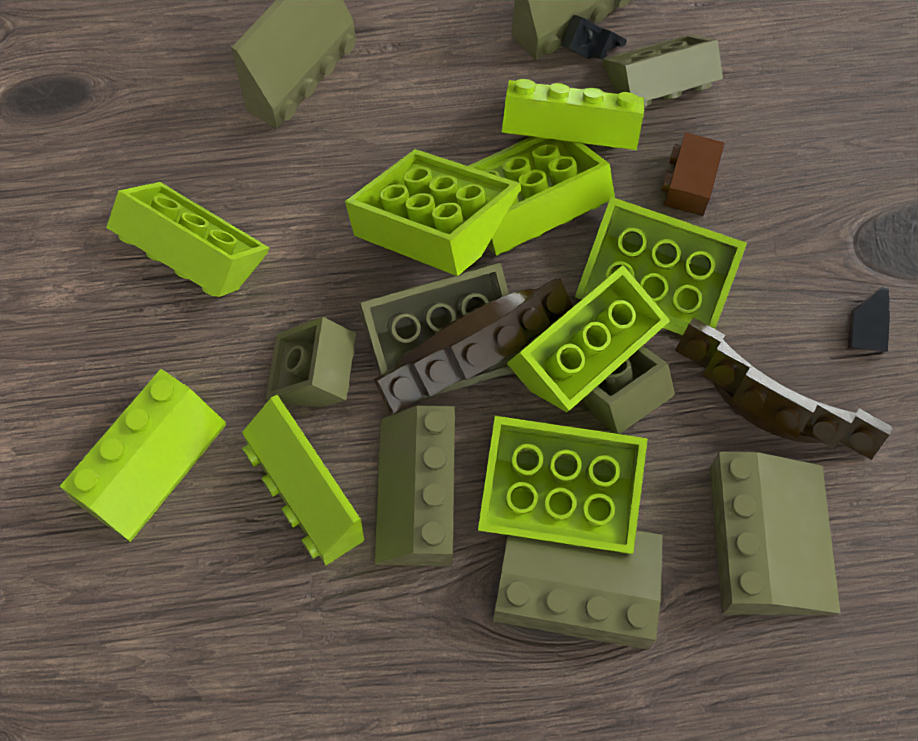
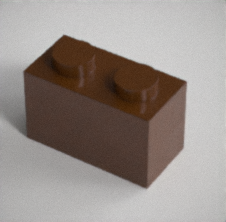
[661,132,725,216]

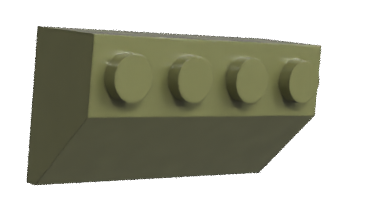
[375,406,455,566]

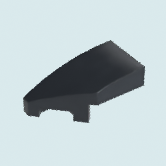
[561,15,627,60]
[848,287,890,352]

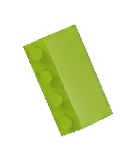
[502,79,644,150]
[106,182,270,297]
[507,265,670,412]
[60,369,227,542]
[242,395,365,566]

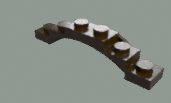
[373,279,573,413]
[675,317,893,460]

